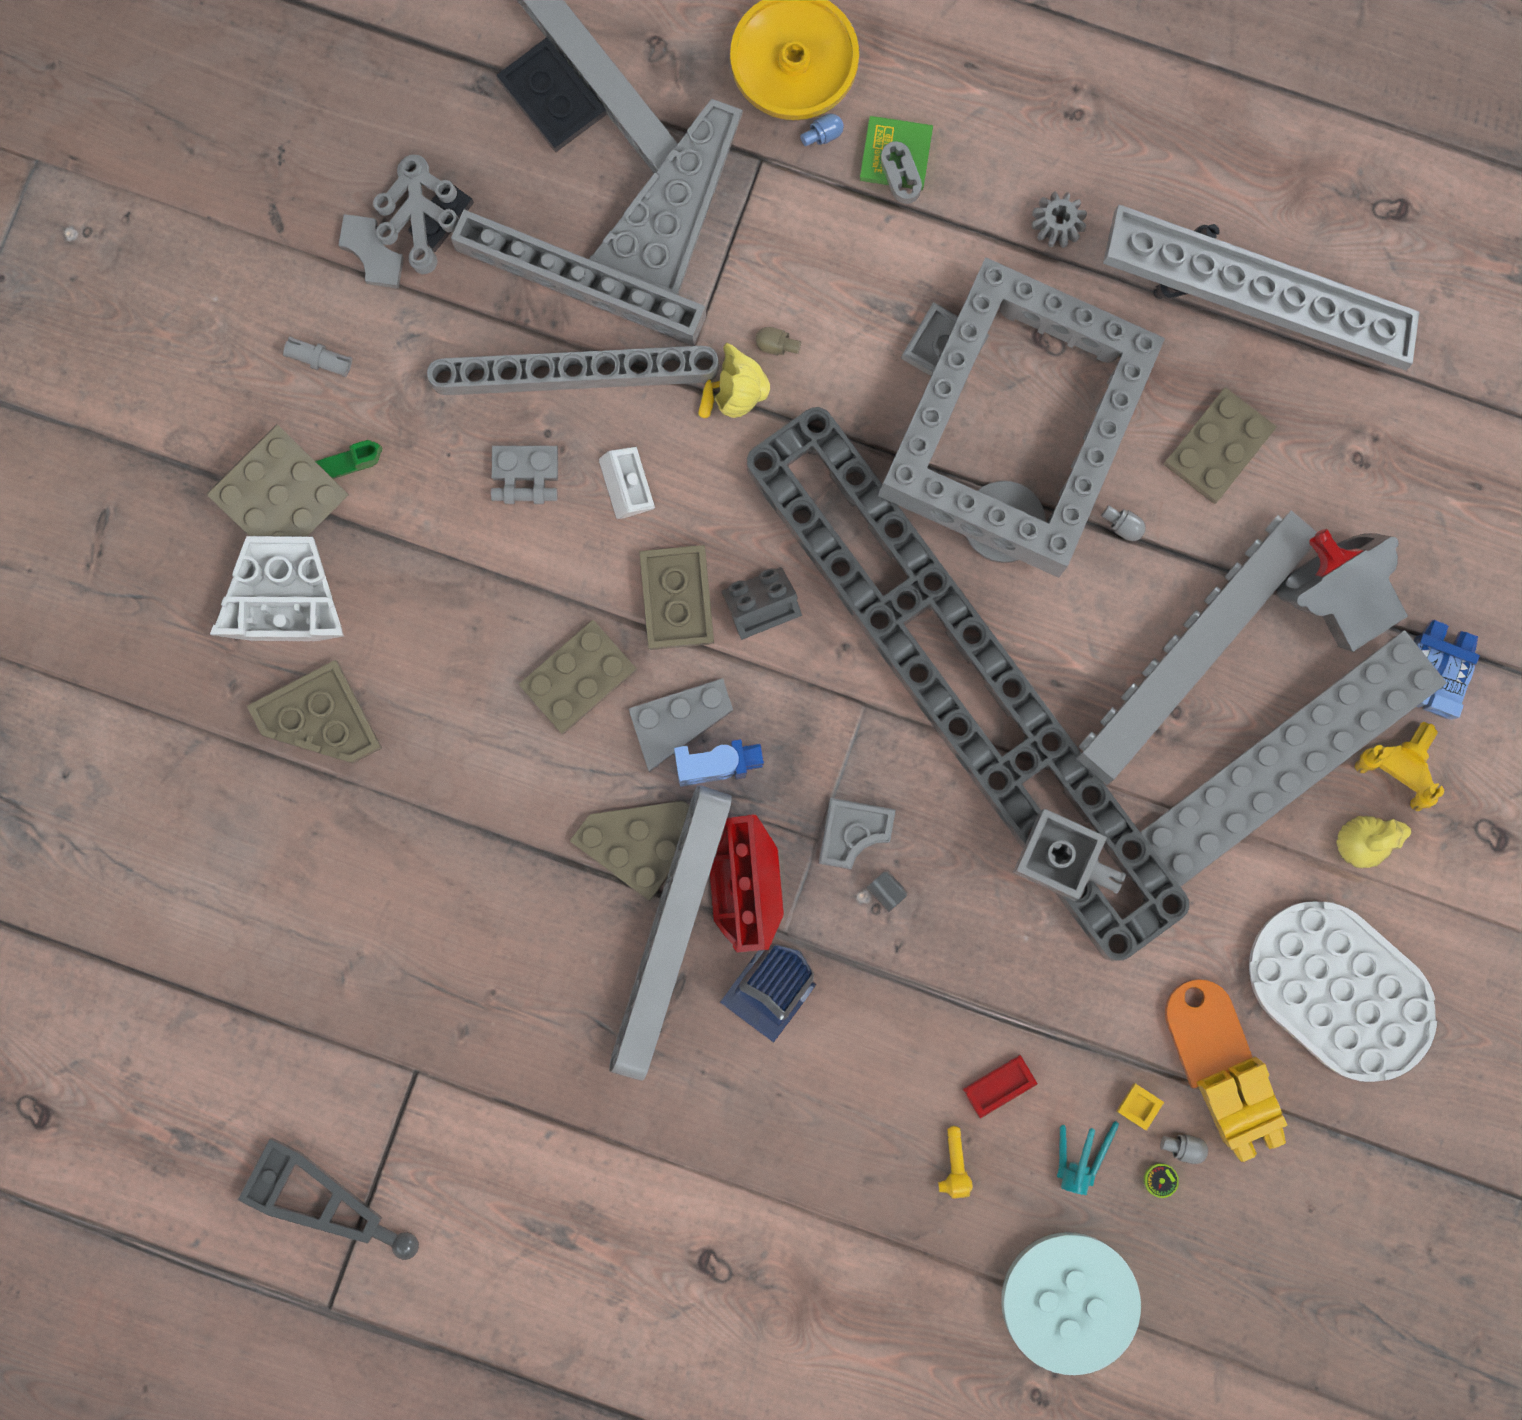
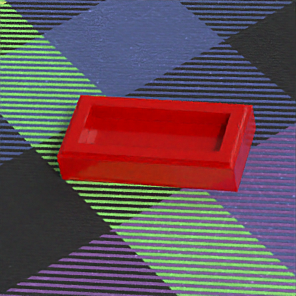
[962,1055,1038,1119]

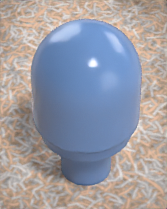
[800,113,844,146]

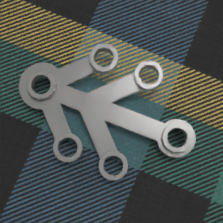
[373,155,459,274]

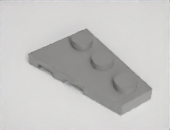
[629,678,733,772]

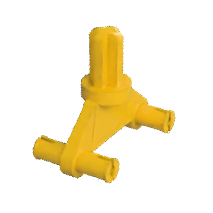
[1355,722,1444,811]

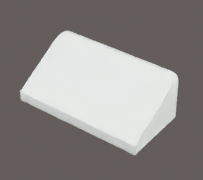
[599,447,655,519]

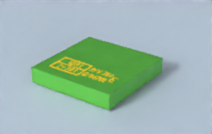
[860,116,933,190]

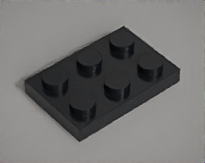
[496,37,607,153]

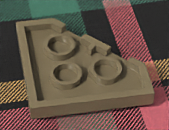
[247,660,382,764]
[570,801,689,901]

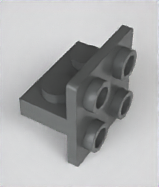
[722,567,802,640]

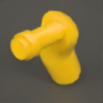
[698,380,720,418]

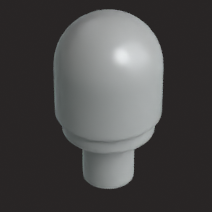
[1101,505,1146,541]
[1160,1134,1208,1164]

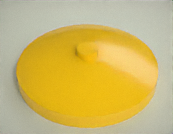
[730,0,859,120]

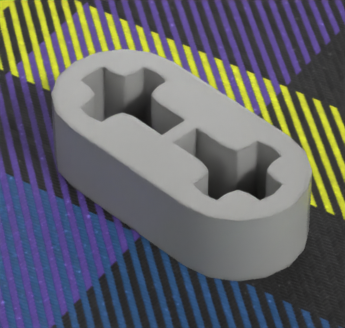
[880,141,922,204]

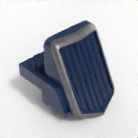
[720,944,817,1043]

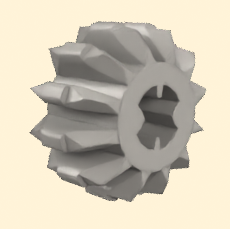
[1032,191,1087,248]

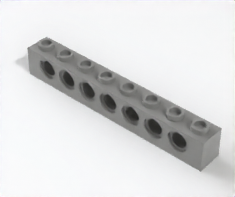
[451,210,706,346]

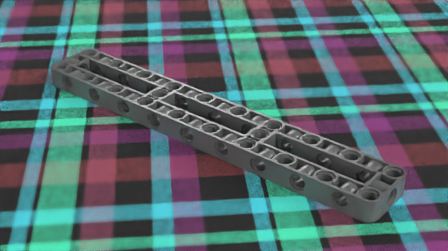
[747,407,1190,961]

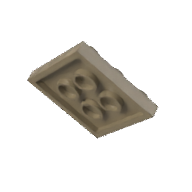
[206,424,349,537]

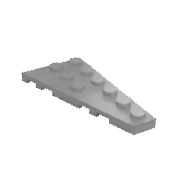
[589,99,743,295]

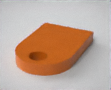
[1165,980,1253,1089]

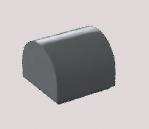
[866,870,908,912]

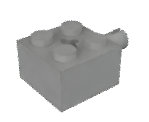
[1012,809,1126,901]

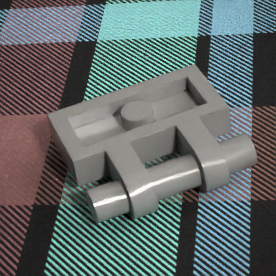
[491,446,558,504]

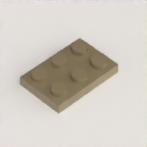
[1163,387,1277,504]
[639,545,714,650]
[518,620,637,735]

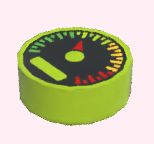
[1144,1163,1179,1198]

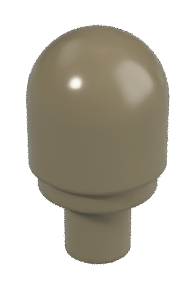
[756,327,801,356]

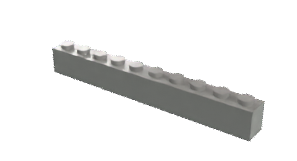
[1076,511,1317,785]

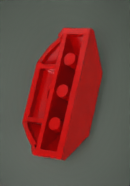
[710,815,784,953]

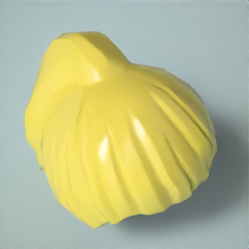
[715,343,770,418]
[1336,816,1411,868]

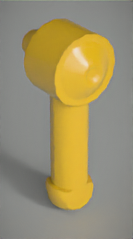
[938,1126,973,1199]

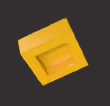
[1116,1083,1164,1131]

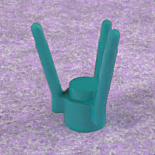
[1057,1121,1119,1195]

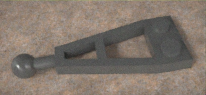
[238,1138,419,1260]

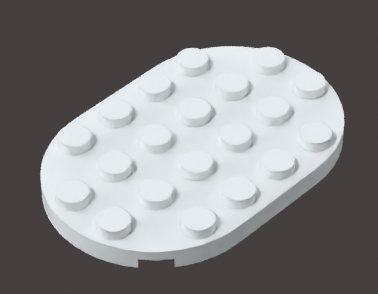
[1249,901,1437,1082]

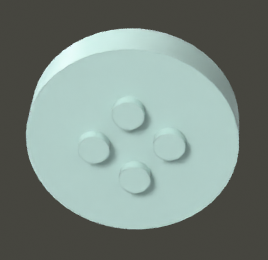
[1001,1232,1141,1375]

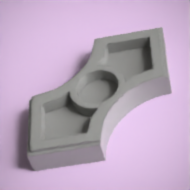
[339,214,404,289]

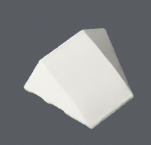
[210,536,344,641]

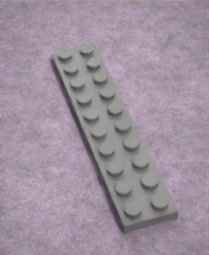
[1103,205,1419,371]
[1141,630,1447,886]

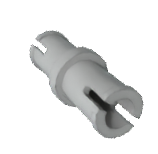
[283,336,352,377]

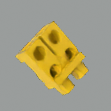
[1197,1056,1287,1162]

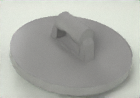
[966,481,1046,563]

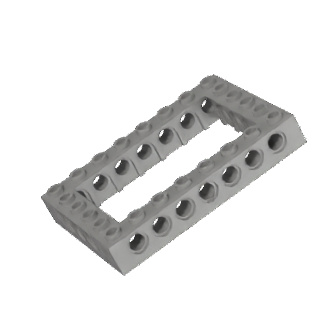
[878,257,1165,578]

